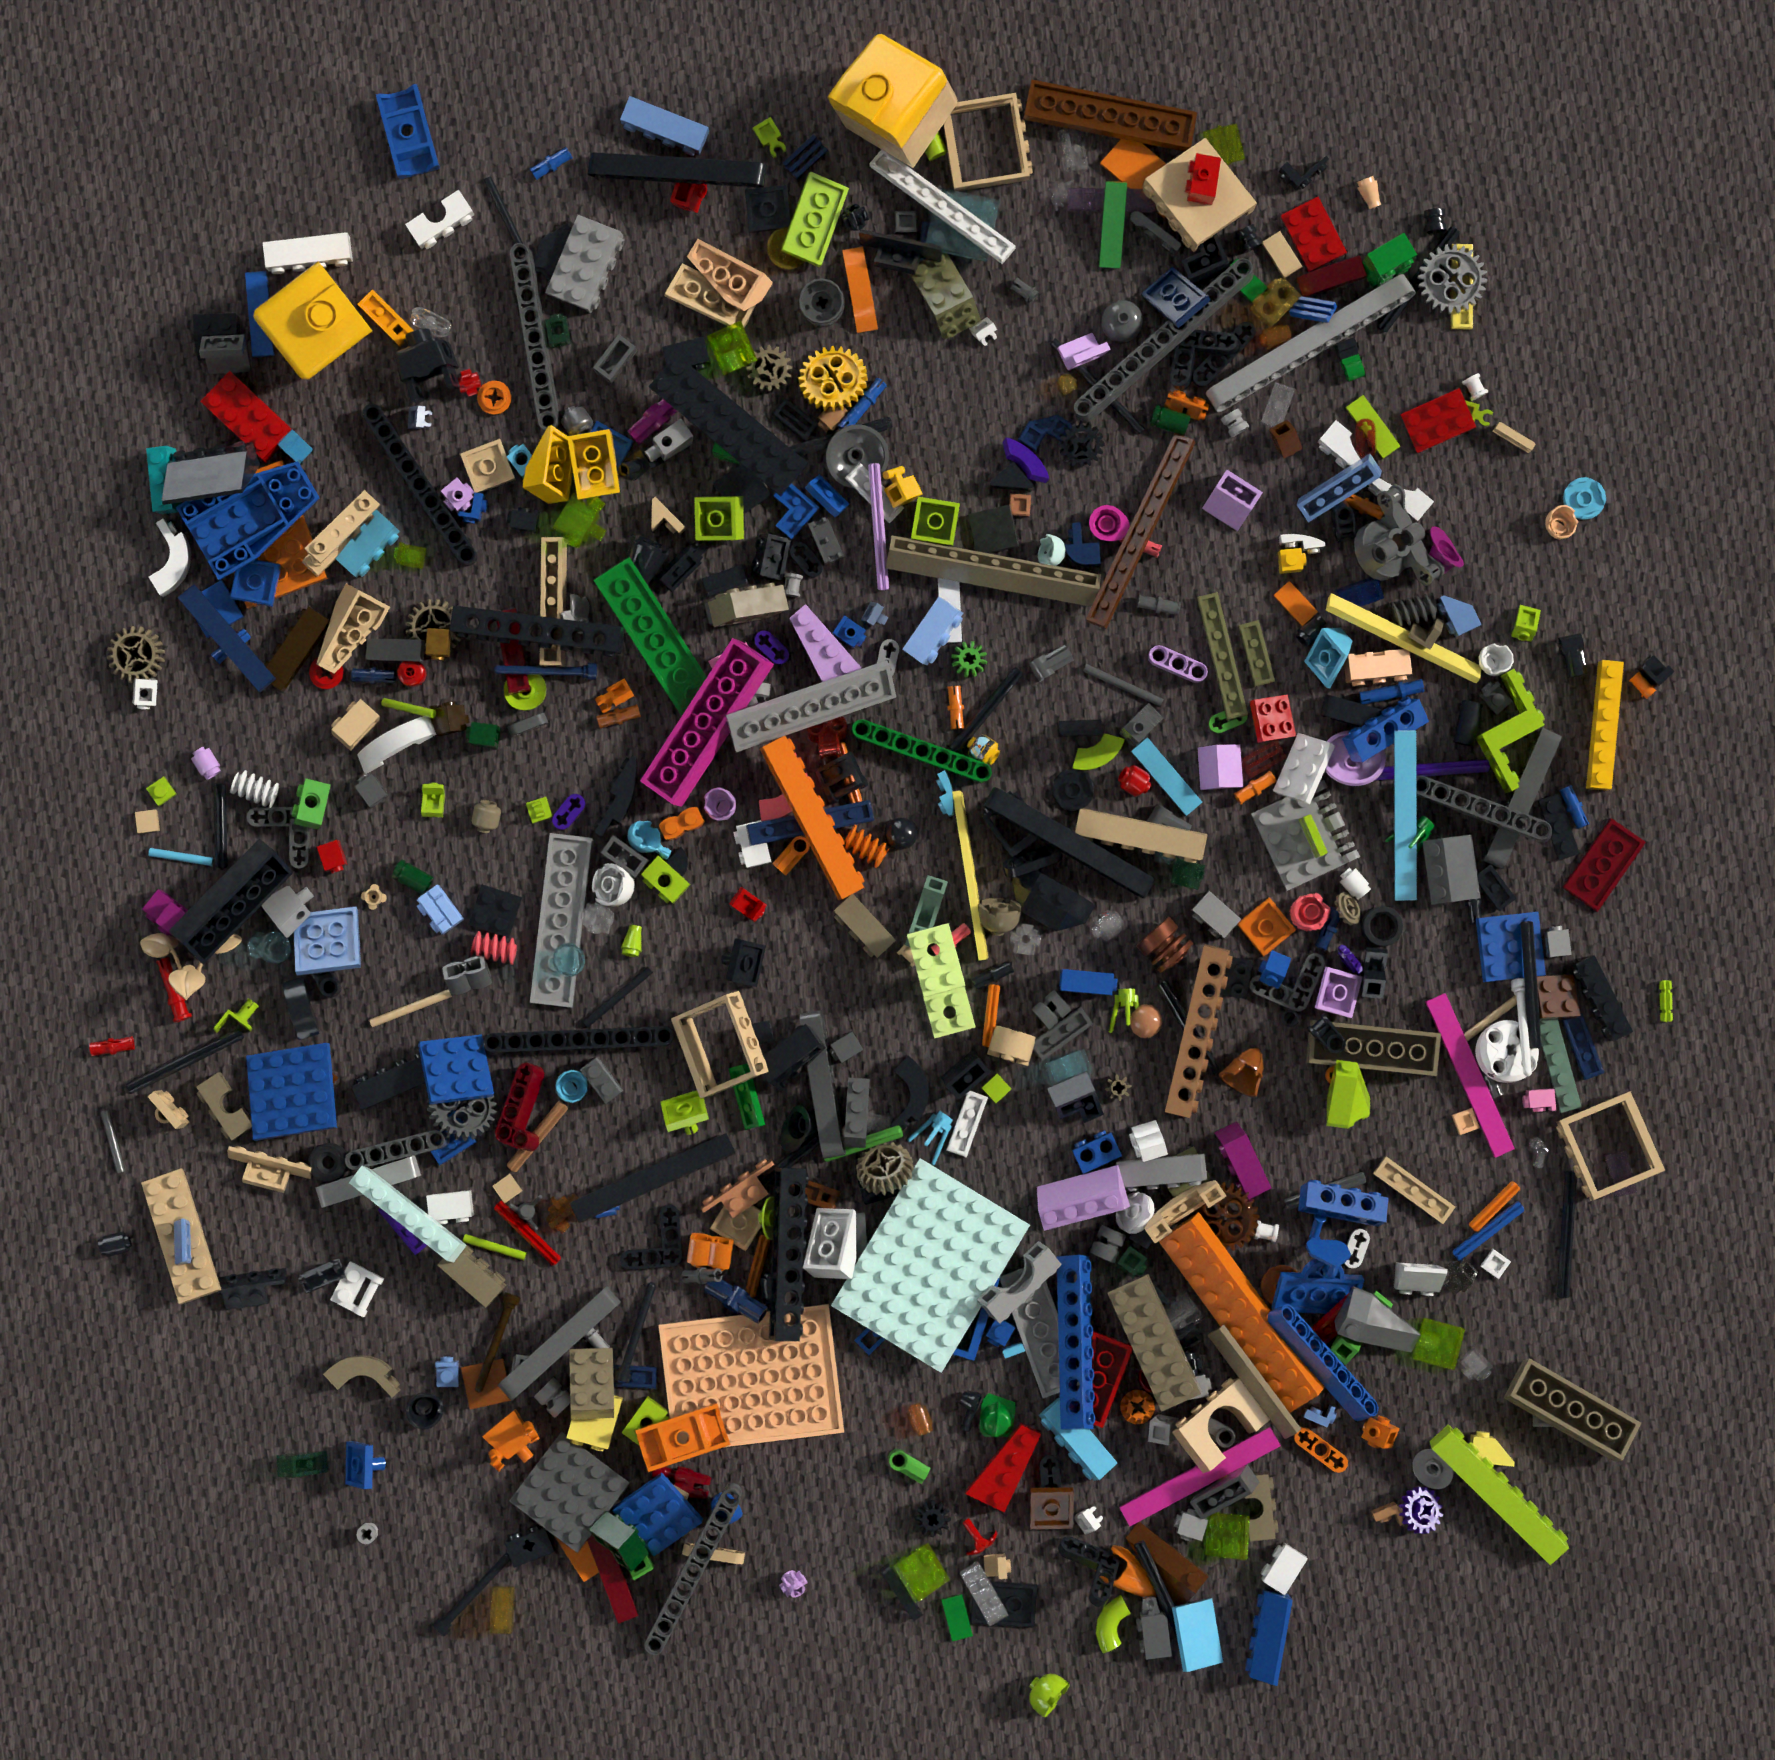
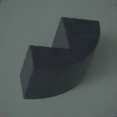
[283,977,319,1040]

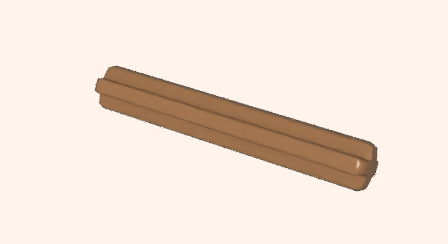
[507,1101,568,1172]

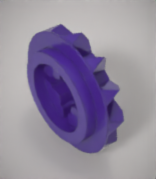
[1337,945,1363,974]

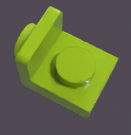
[1511,605,1541,642]

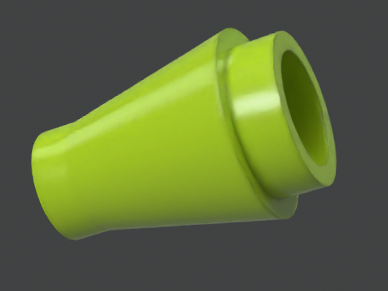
[621,925,642,957]

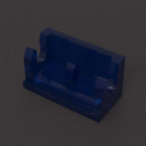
[1333,577,1384,607]

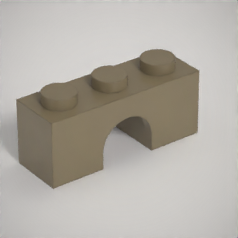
[197,1072,252,1140]
[1244,1472,1279,1542]

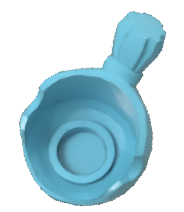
[628,821,671,860]

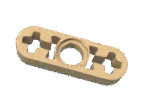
[682,1543,745,1564]

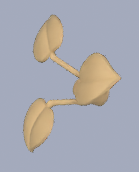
[140,933,242,1000]

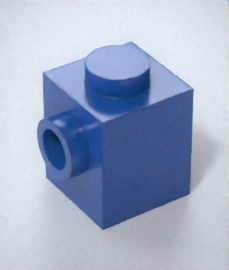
[1258,950,1291,989]
[985,1319,1015,1347]

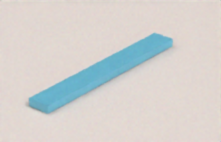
[1394,730,1417,901]

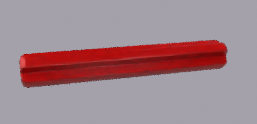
[494,1201,561,1266]

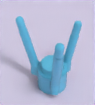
[907,1111,953,1165]

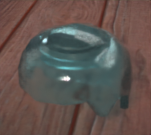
[553,943,585,977]

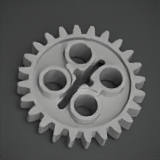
[1417,244,1487,314]

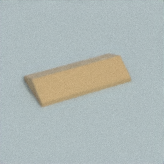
[664,263,756,332]

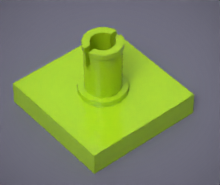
[661,1090,709,1135]

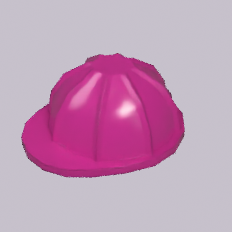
[1089,505,1130,541]

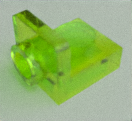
[393,542,427,570]

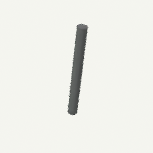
[1083,664,1164,706]

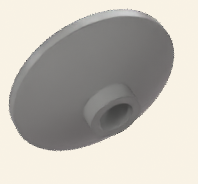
[1413,1449,1454,1489]

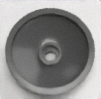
[825,424,889,488]

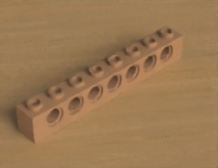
[1165,944,1233,1118]

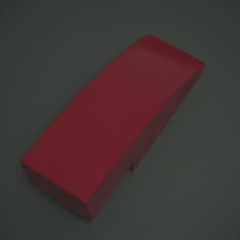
[1297,255,1366,297]

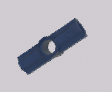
[704,1280,768,1324]

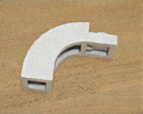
[149,519,191,597]

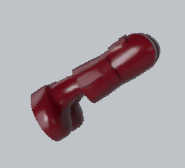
[651,1466,712,1499]

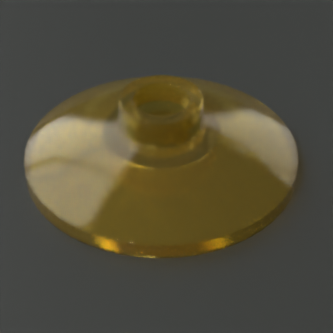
[767,227,804,270]

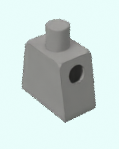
[644,419,693,462]
[261,886,314,938]

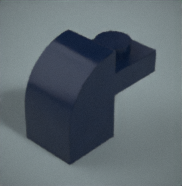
[1065,522,1101,567]

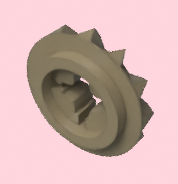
[1335,892,1360,926]

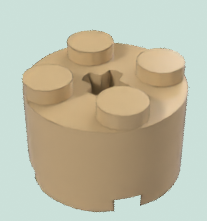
[987,1025,1036,1066]

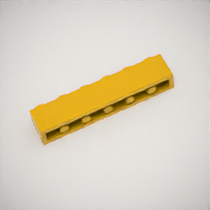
[1586,660,1624,791]

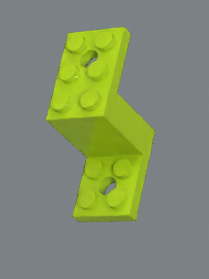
[1476,669,1545,793]

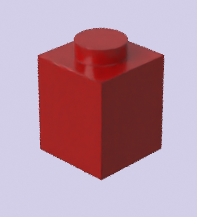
[317,840,348,874]

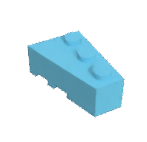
[335,509,400,578]

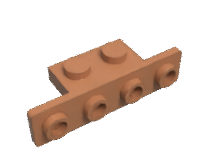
[701,1159,774,1218]

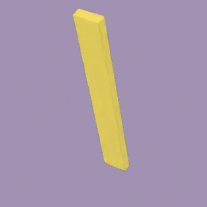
[1326,593,1481,684]
[952,791,988,961]

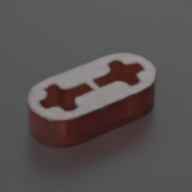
[1355,418,1377,458]

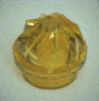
[1057,374,1078,396]

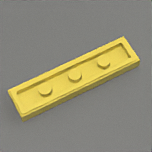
[1451,244,1473,329]

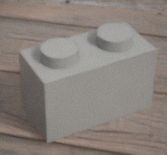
[1191,891,1241,939]

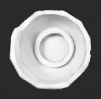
[1478,643,1514,676]

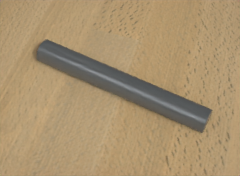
[101,1109,125,1173]

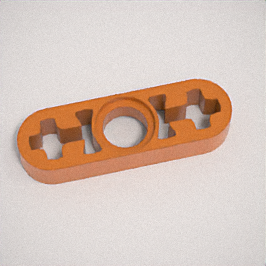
[1293,1427,1348,1473]

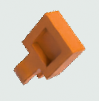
[595,678,634,713]

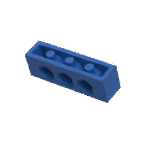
[1342,697,1429,762]
[1298,1180,1388,1227]

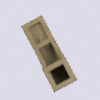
[323,1355,400,1398]

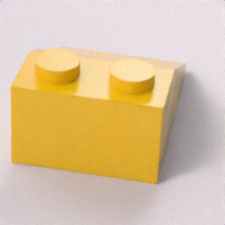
[523,425,573,504]
[567,429,620,500]

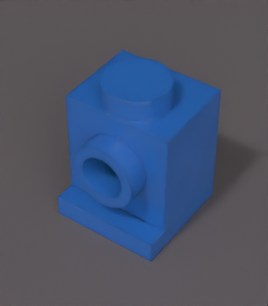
[833,615,867,649]

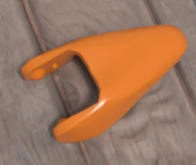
[1095,1545,1157,1598]

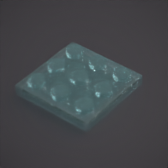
[926,187,1000,262]

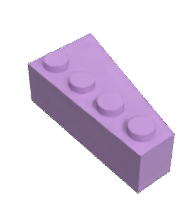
[790,604,862,682]

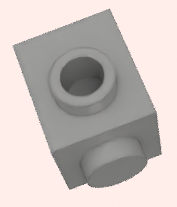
[1174,1508,1208,1541]

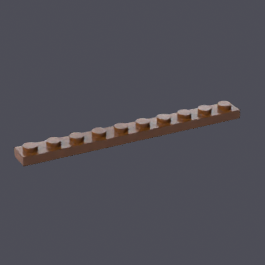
[1086,433,1195,629]

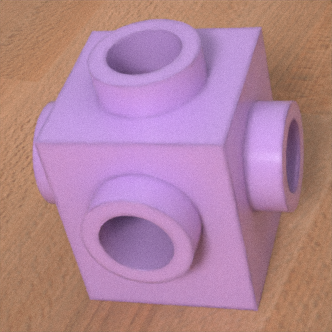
[441,478,474,513]

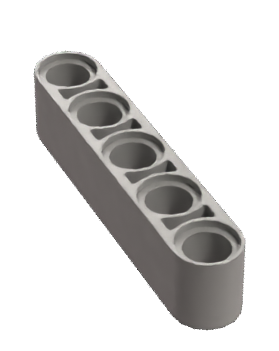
[315,1155,421,1208]

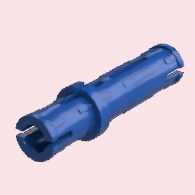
[837,378,887,430]
[1359,679,1424,705]

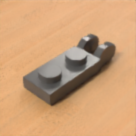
[1130,211,1182,253]

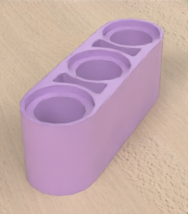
[1148,645,1208,683]

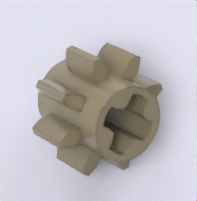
[1105,1074,1132,1101]

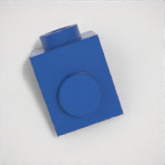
[458,492,488,524]

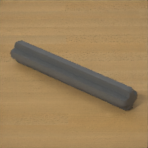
[1284,1172,1366,1210]

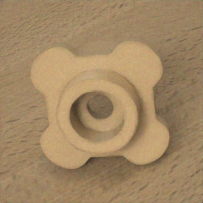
[361,884,387,910]

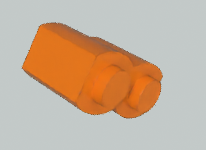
[659,807,705,841]
[687,1233,734,1271]

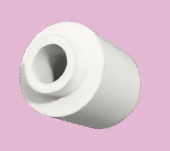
[1340,868,1371,900]

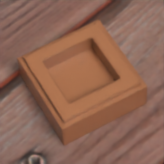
[1009,493,1031,517]

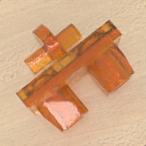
[546,1193,579,1233]

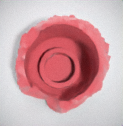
[1289,893,1331,931]

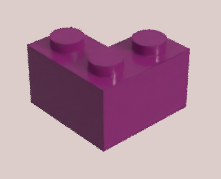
[142,889,188,936]

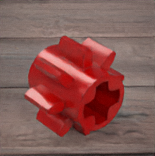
[458,369,482,396]

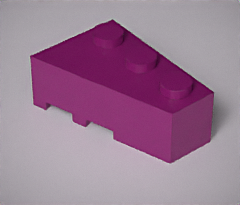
[1214,1121,1271,1199]

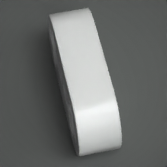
[1344,1229,1370,1268]

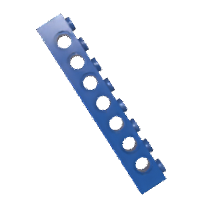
[1057,1255,1095,1430]

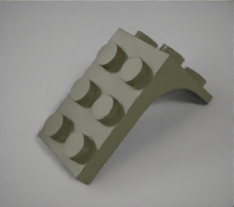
[910,250,981,339]

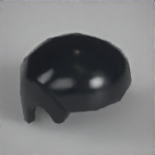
[884,817,918,850]

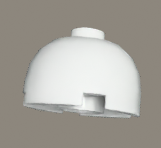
[592,863,635,906]

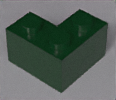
[589,1511,649,1572]

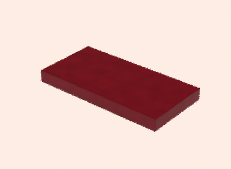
[1562,818,1646,912]

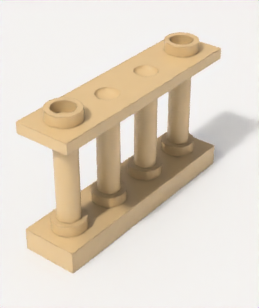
[302,490,380,577]

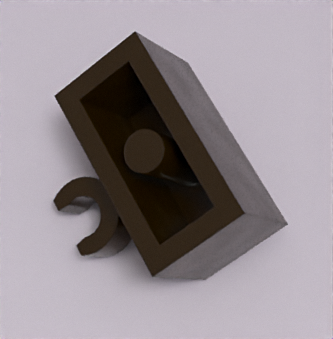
[422,701,469,737]

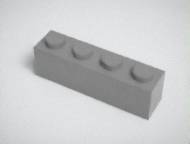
[1116,1154,1207,1191]

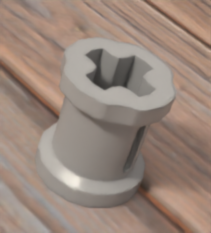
[784,573,803,598]
[357,1523,378,1544]

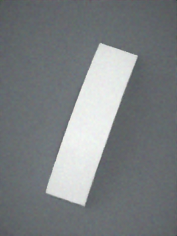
[357,716,436,774]

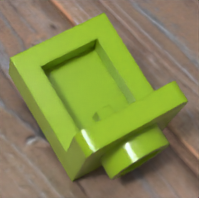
[421,783,445,817]

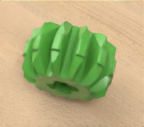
[951,641,987,678]

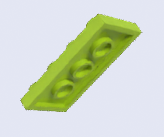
[781,172,849,267]

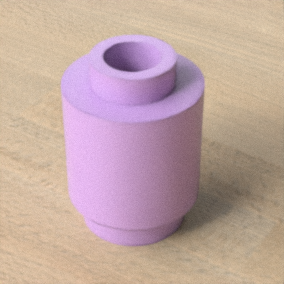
[191,747,221,780]

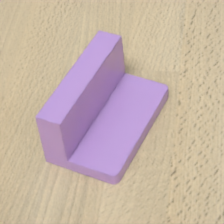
[1057,333,1111,370]

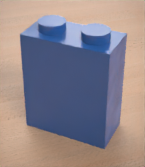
[1059,969,1117,995]

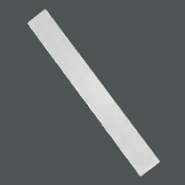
[869,149,1016,264]

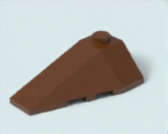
[1126,1521,1208,1606]

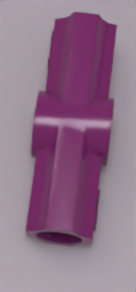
[627,399,678,445]

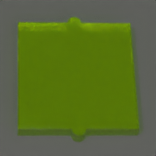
[1203,123,1245,166]

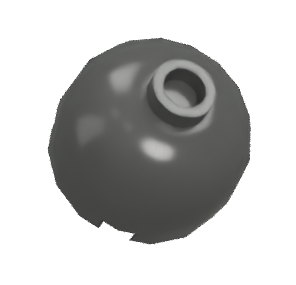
[1101,300,1143,343]

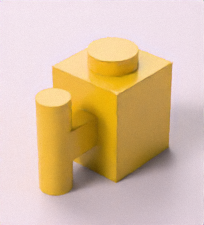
[883,466,923,508]

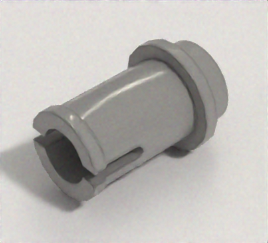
[584,1328,610,1348]

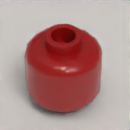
[397,661,427,687]
[1118,765,1151,797]

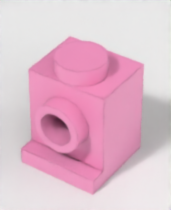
[1522,1089,1556,1112]

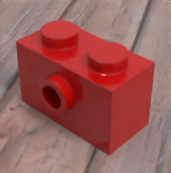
[1184,153,1221,205]
[670,183,707,213]

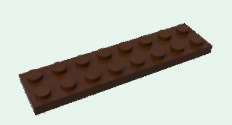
[1023,79,1197,151]

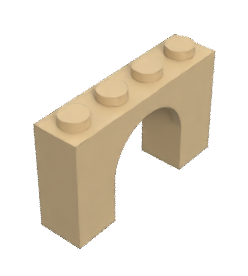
[1172,1378,1270,1473]

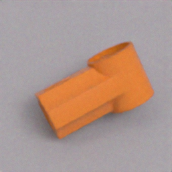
[772,836,810,875]

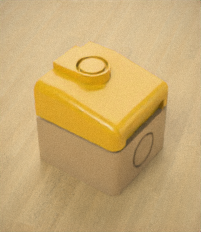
[827,34,958,168]
[253,261,372,380]

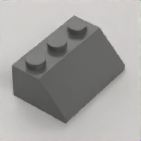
[1423,835,1481,905]

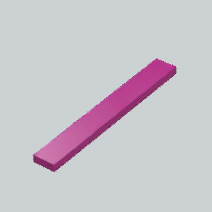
[1425,993,1515,1158]
[1119,1426,1281,1526]

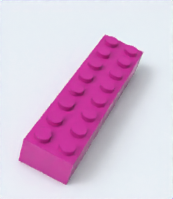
[640,638,774,807]

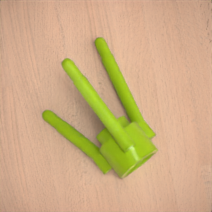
[1109,989,1139,1033]

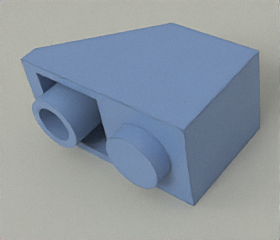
[1436,596,1481,638]

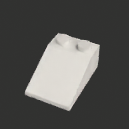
[803,1208,856,1279]
[1394,1262,1448,1296]

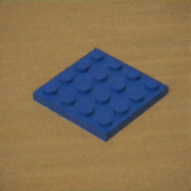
[246,1043,337,1141]

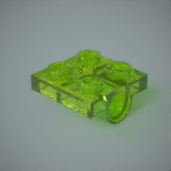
[707,321,757,376]
[1412,1317,1465,1370]
[1205,1512,1250,1560]
[893,1543,950,1603]

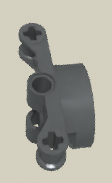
[1354,484,1444,586]

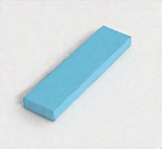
[1131,737,1202,816]

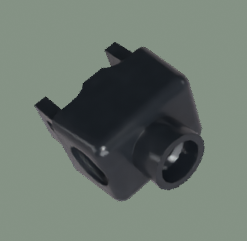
[395,328,460,403]

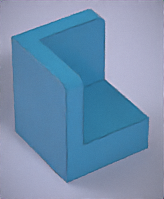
[278,430,313,464]

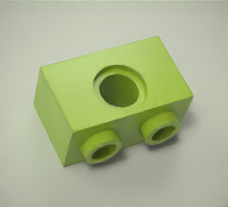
[641,856,691,904]
[622,1396,669,1445]

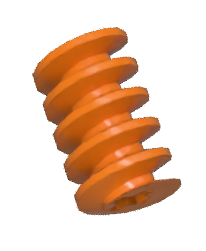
[844,825,890,868]

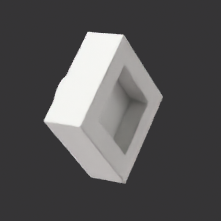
[1480,1249,1511,1279]

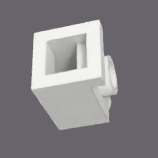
[132,677,157,709]

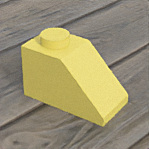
[1470,1431,1515,1467]

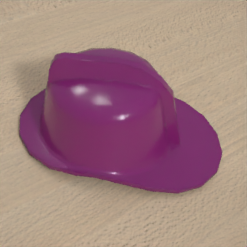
[1429,526,1464,574]

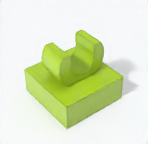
[526,797,553,824]

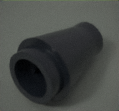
[1296,615,1326,647]

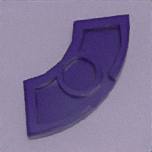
[1003,437,1050,483]

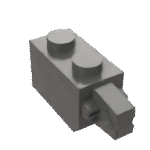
[1136,1596,1172,1660]

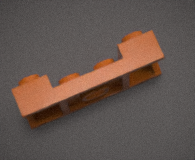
[635,1403,731,1472]

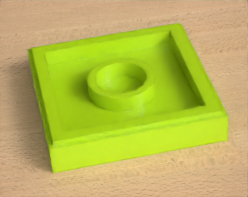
[1298,814,1328,858]

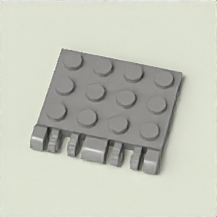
[1251,780,1360,891]

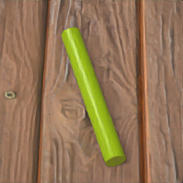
[381,698,436,718]
[463,1234,527,1261]

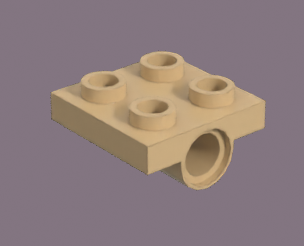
[148,1090,190,1129]

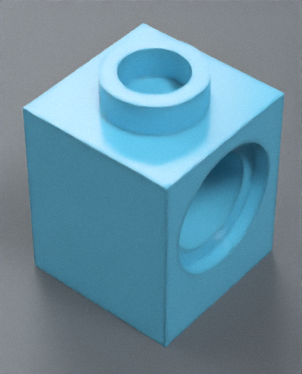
[506,444,532,479]

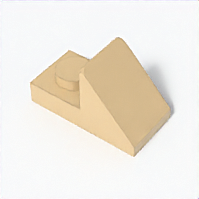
[651,497,686,535]

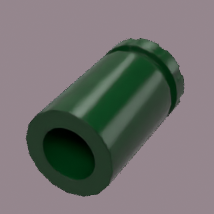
[1150,405,1191,436]
[392,859,434,895]

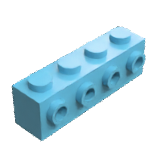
[1039,1398,1117,1481]

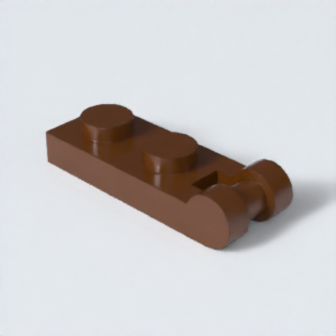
[788,1180,842,1209]

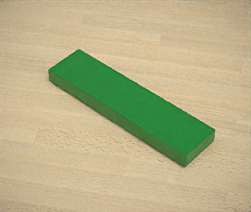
[1099,181,1127,268]

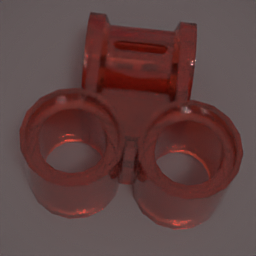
[807,716,848,759]

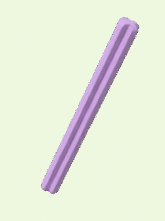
[868,463,889,590]

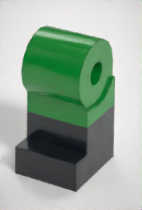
[1334,337,1365,382]

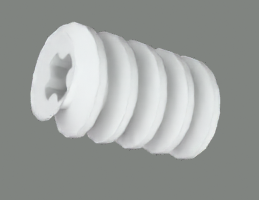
[230,770,279,808]

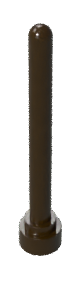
[475,1292,521,1393]

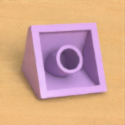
[1198,744,1243,790]
[1315,966,1362,1018]

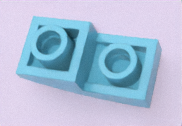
[936,770,955,817]

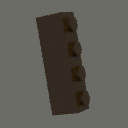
[264,606,330,692]

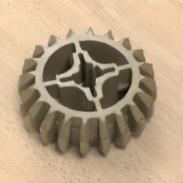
[406,599,461,654]
[107,626,165,683]
[856,1142,914,1196]

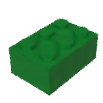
[1362,233,1417,288]

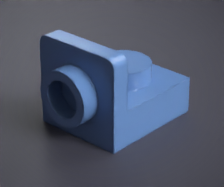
[435,1357,459,1387]
[1301,1405,1337,1427]

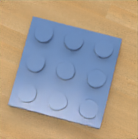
[294,907,361,975]

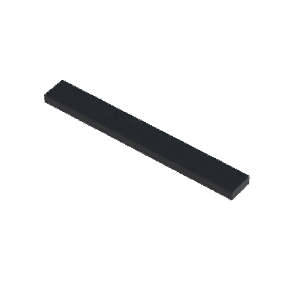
[570,1133,735,1223]

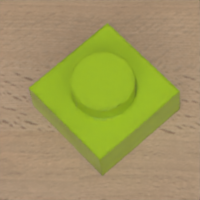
[146,776,177,806]

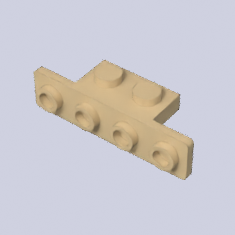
[227,1146,312,1193]

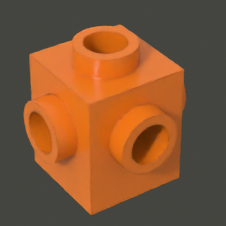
[1362,1415,1400,1448]

